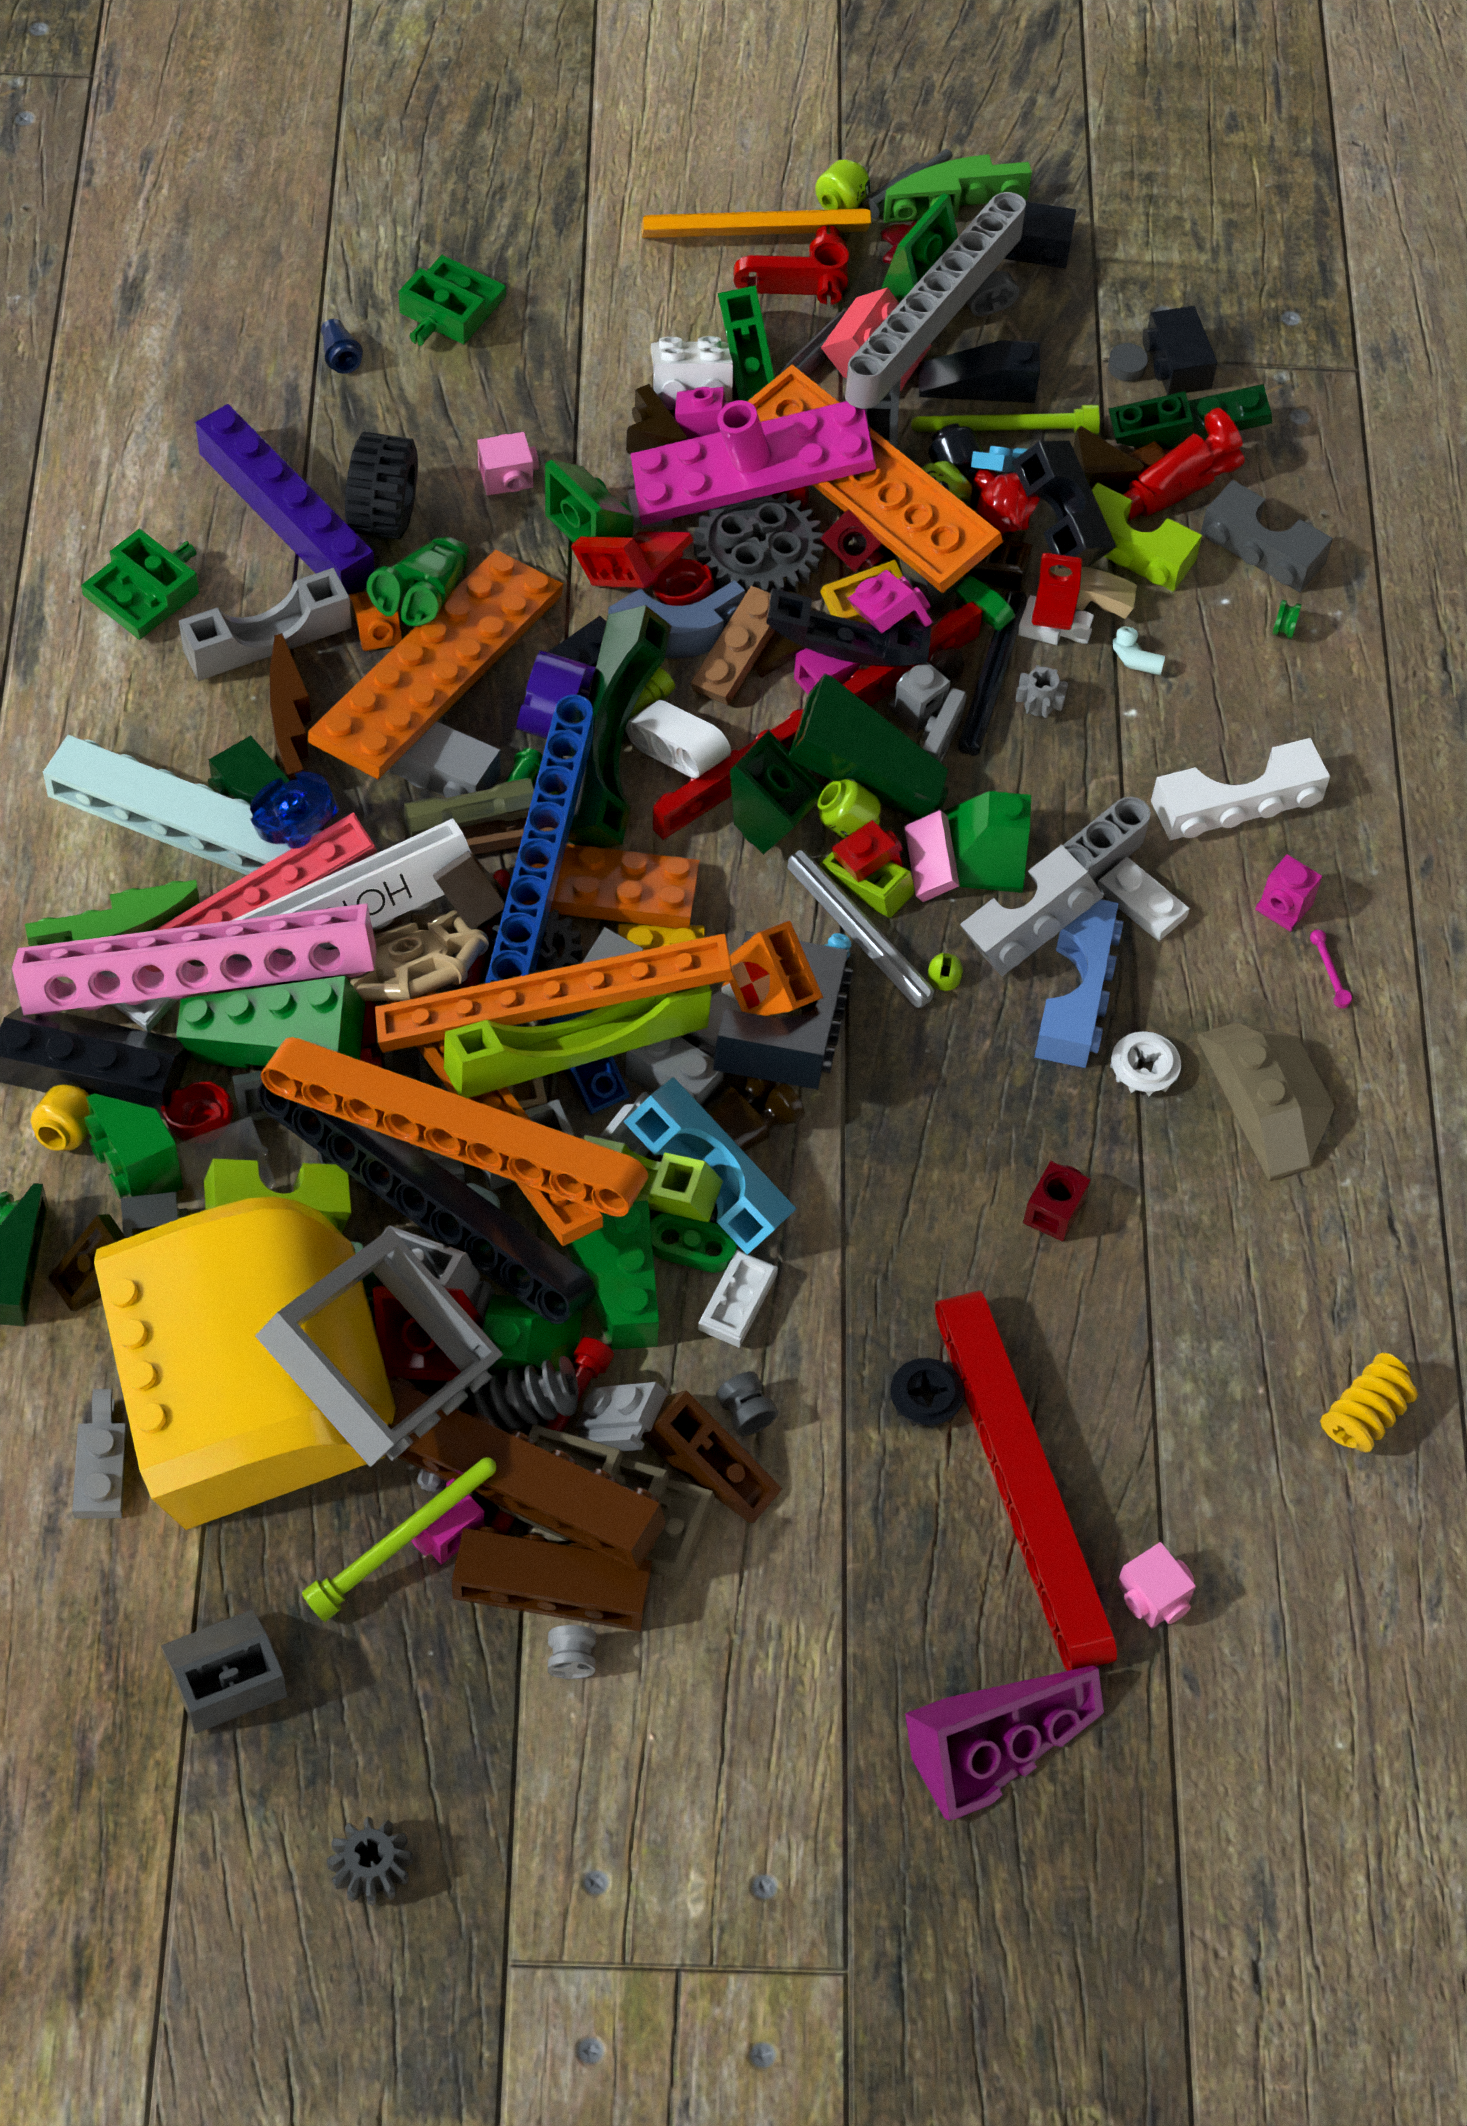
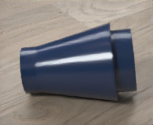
[321,319,363,374]

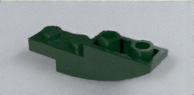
[1108,384,1272,450]

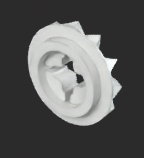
[1110,1031,1181,1097]

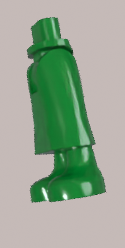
[367,536,470,626]

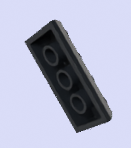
[0,1007,191,1120]

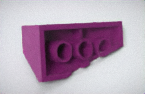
[905,1665,1104,1821]

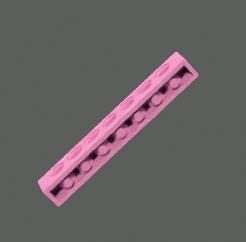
[12,903,377,1016]

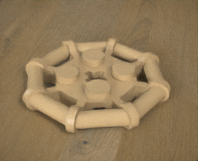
[328,910,489,1002]

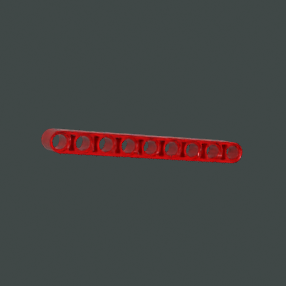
[935,1290,1117,1671]

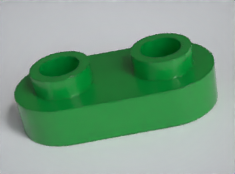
[650,1213,737,1273]

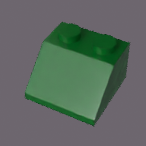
[545,459,634,543]

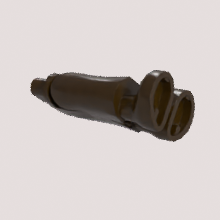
[651,1076,805,1162]

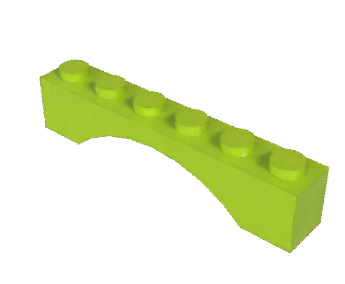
[444,985,712,1098]

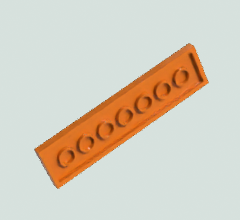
[747,364,1003,593]
[308,549,563,780]

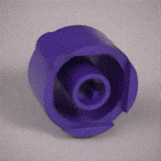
[516,651,596,739]

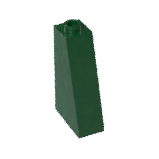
[787,673,949,820]

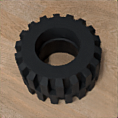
[345,432,418,539]

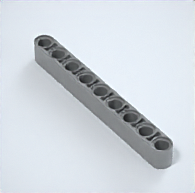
[845,192,1026,409]

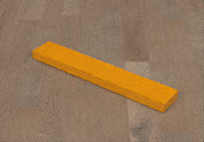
[641,209,871,238]

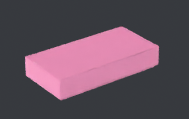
[904,810,960,902]

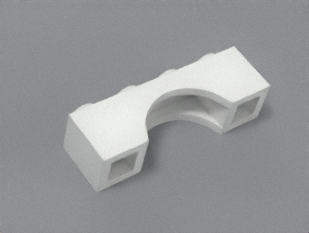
[1151,738,1330,841]

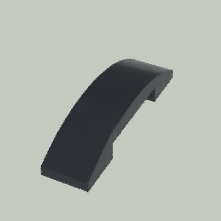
[766,588,932,666]

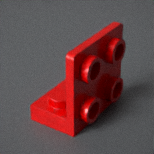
[571,531,693,589]

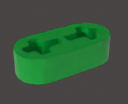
[954,575,1015,631]

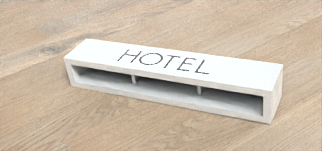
[231,818,472,961]

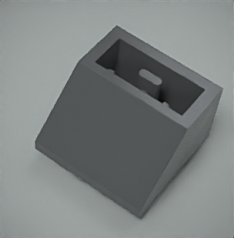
[161,1610,287,1734]

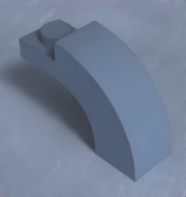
[608,580,745,659]

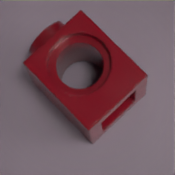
[820,509,887,574]
[1023,1160,1091,1242]

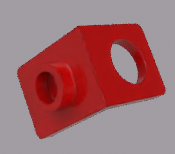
[1032,553,1083,630]

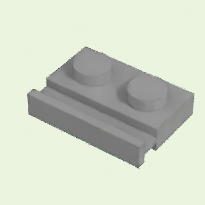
[576,1382,668,1451]

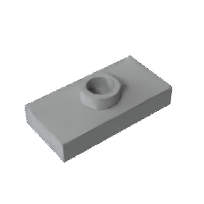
[922,688,966,763]

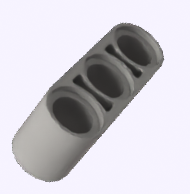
[1063,797,1151,884]

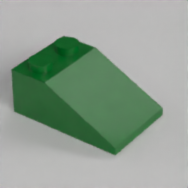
[881,193,958,303]

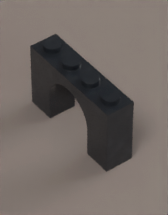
[713,931,853,1090]

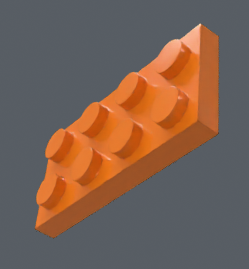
[521,844,700,929]

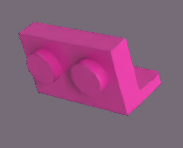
[847,569,933,634]

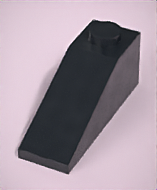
[919,340,1040,403]

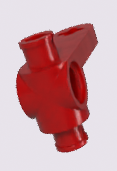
[733,226,849,305]

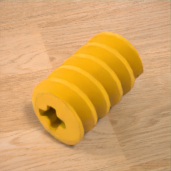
[1320,1352,1418,1453]

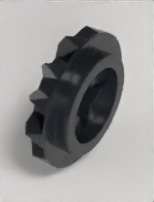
[890,1358,964,1429]

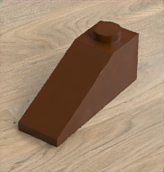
[642,1390,782,1524]

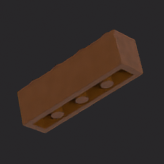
[452,1527,652,1632]

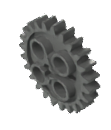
[694,493,824,595]

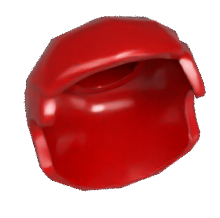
[652,558,714,606]
[161,1081,234,1145]

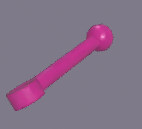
[1310,929,1352,1009]

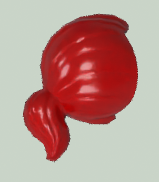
[972,469,1040,537]

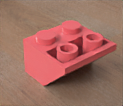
[821,287,931,391]

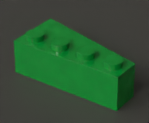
[176,976,365,1068]

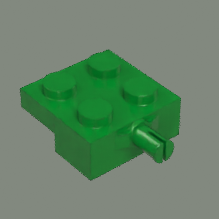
[398,254,506,346]
[81,528,199,640]

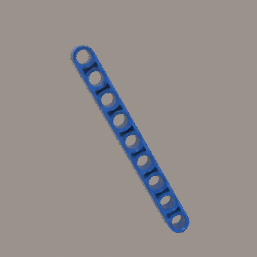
[485,695,593,1027]

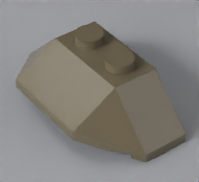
[1197,1022,1335,1181]

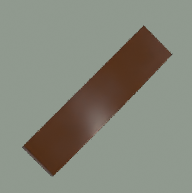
[270,633,311,795]

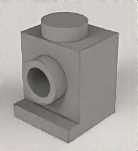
[888,662,950,733]

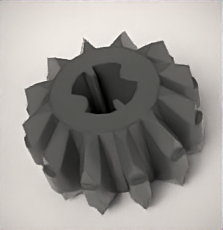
[327,1816,413,1906]

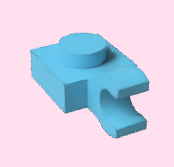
[971,446,1028,474]

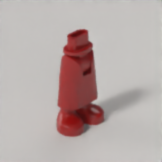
[1123,407,1245,521]

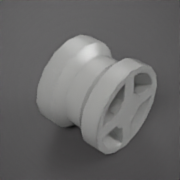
[548,1625,596,1679]

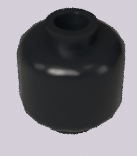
[928,423,985,483]

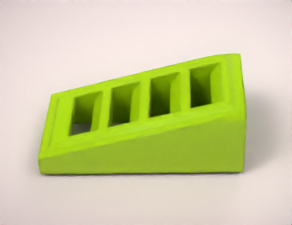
[819,852,915,918]

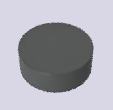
[1108,343,1148,381]

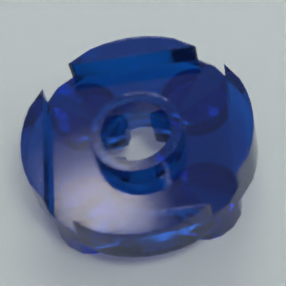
[250,772,339,849]

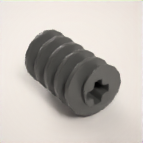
[473,1356,578,1431]

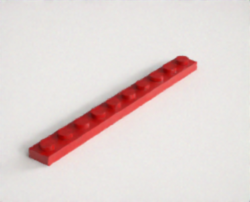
[652,601,983,840]

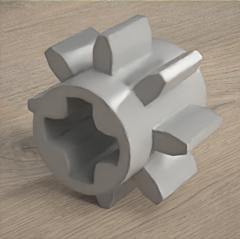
[1015,665,1068,718]

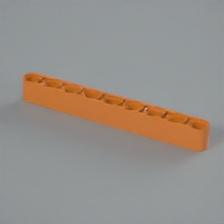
[260,1037,648,1217]

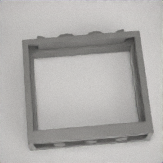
[255,1228,503,1467]

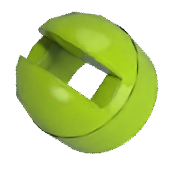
[927,953,963,991]

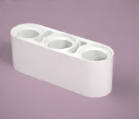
[625,699,731,779]

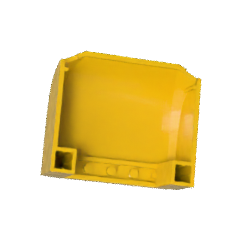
[94,1197,396,1530]

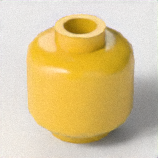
[30,1084,90,1151]

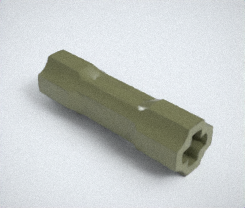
[404,778,534,838]

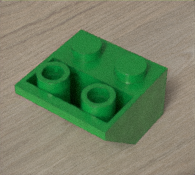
[84,1093,184,1199]

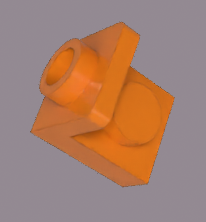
[349,591,402,651]

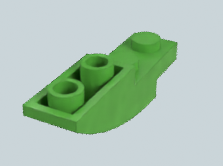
[883,154,1032,223]
[25,880,200,947]

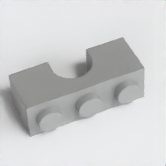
[960,844,1103,977]

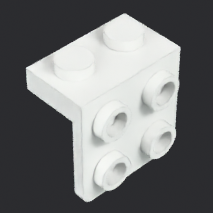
[651,336,733,410]

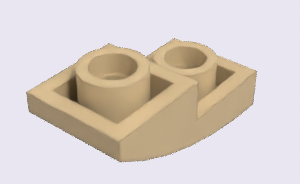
[1052,565,1137,619]

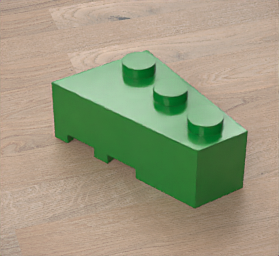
[566,1200,659,1350]

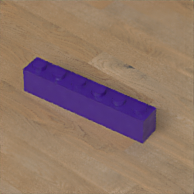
[195,404,375,598]

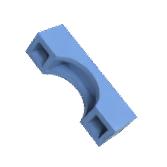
[1034,899,1124,1068]

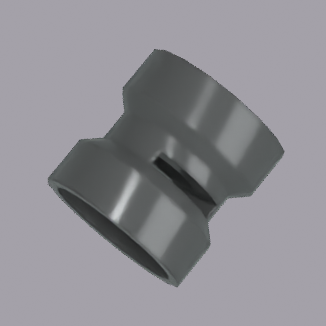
[716,1371,778,1436]

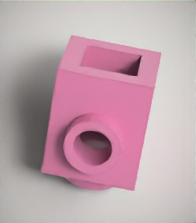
[477,432,539,496]
[1117,1542,1196,1629]

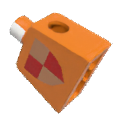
[722,920,823,1016]

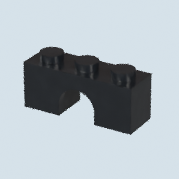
[1012,440,1117,569]

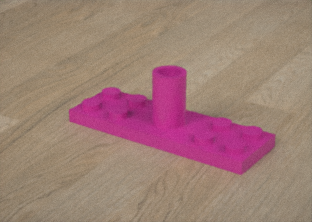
[631,400,877,525]

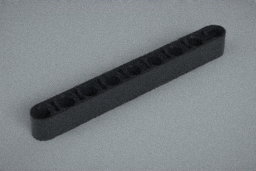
[258,1083,596,1324]

